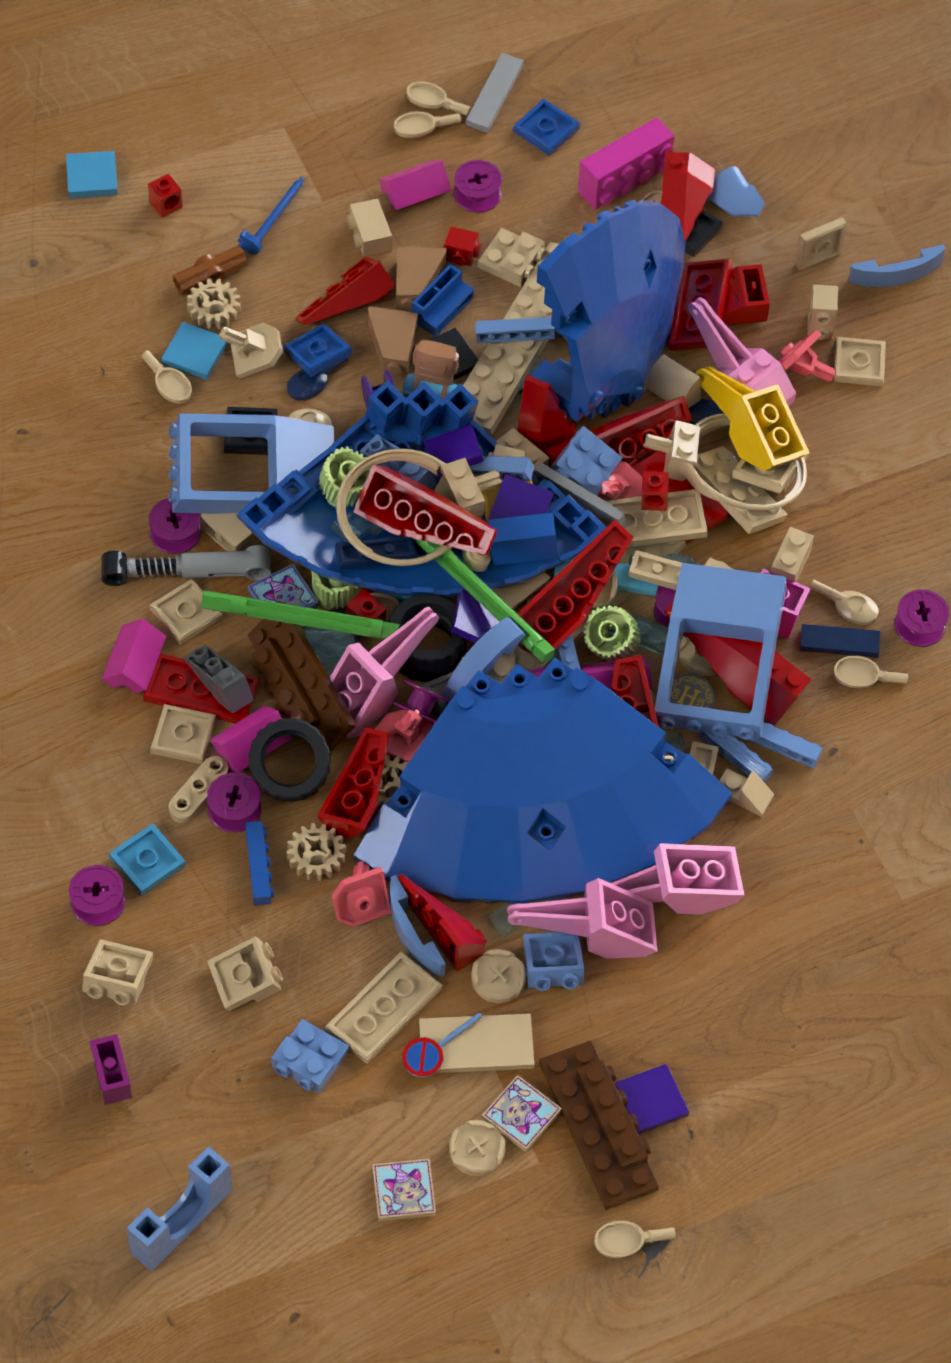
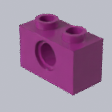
[90,1034,132,1105]

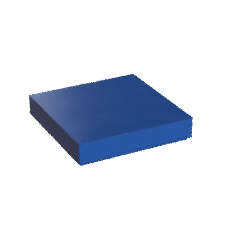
[513,98,580,156]
[283,324,352,377]

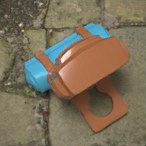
[402,340,459,399]

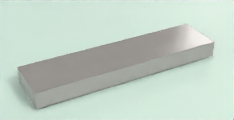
[466,53,524,133]
[535,463,627,527]

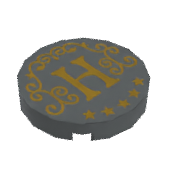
[670,673,715,709]

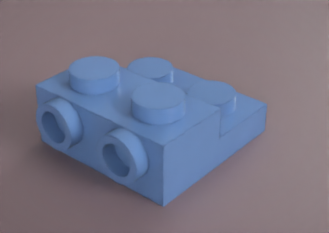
[551,426,622,495]
[523,932,584,991]
[271,1019,349,1094]

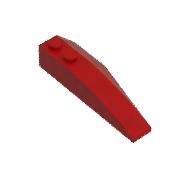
[542,396,692,471]
[353,464,498,555]
[517,520,634,654]
[664,600,811,726]

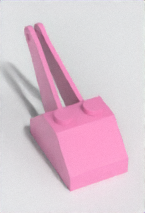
[689,297,796,407]
[330,607,439,739]
[611,844,744,915]
[507,878,658,959]

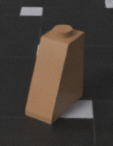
[396,247,446,311]
[368,306,418,376]

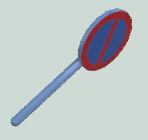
[402,1013,482,1078]

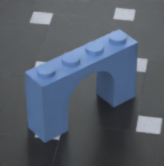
[127,1146,232,1272]

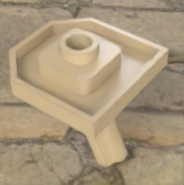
[219,323,283,379]

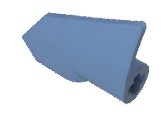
[707,167,765,217]

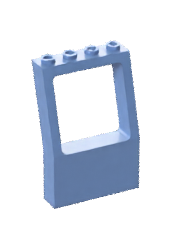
[169,413,334,514]
[655,563,787,740]

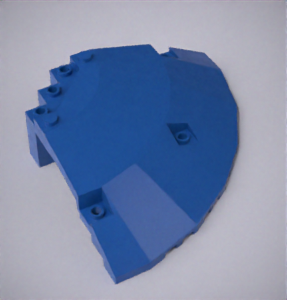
[530,200,686,422]
[237,380,606,596]
[354,658,732,904]

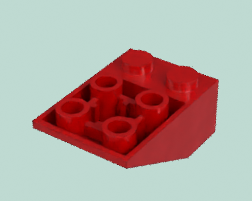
[722,264,770,325]

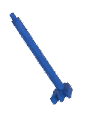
[237,177,304,255]

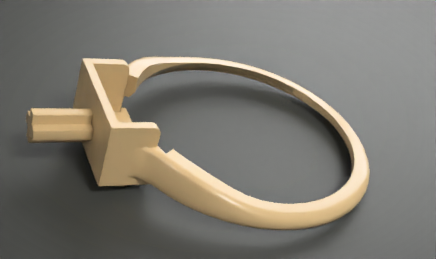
[644,413,807,511]
[336,449,502,566]

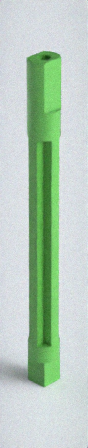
[413,539,555,663]
[201,590,400,639]

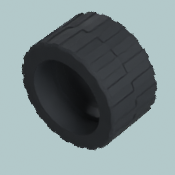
[389,594,467,682]
[248,718,331,802]

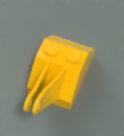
[695,366,809,471]

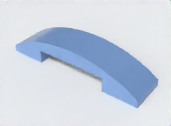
[849,245,945,287]
[442,617,526,704]
[390,875,446,978]

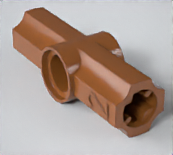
[172,246,247,295]

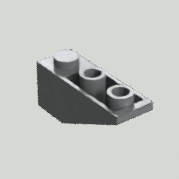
[184,644,254,713]

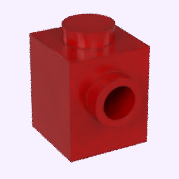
[444,226,482,266]
[345,589,387,622]

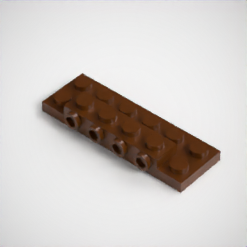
[247,601,356,755]
[539,1040,659,1210]

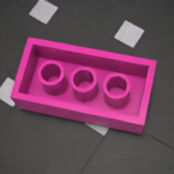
[578,117,675,210]

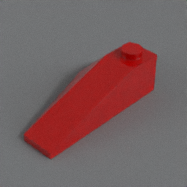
[517,374,576,451]
[611,655,659,727]

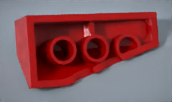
[661,152,715,242]
[295,256,396,325]
[317,727,389,839]
[397,874,487,972]

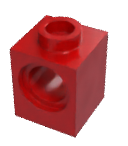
[148,173,183,218]
[641,471,669,511]

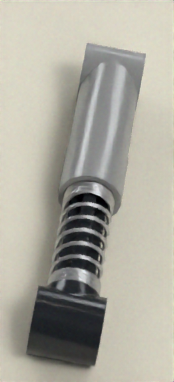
[101,545,271,586]

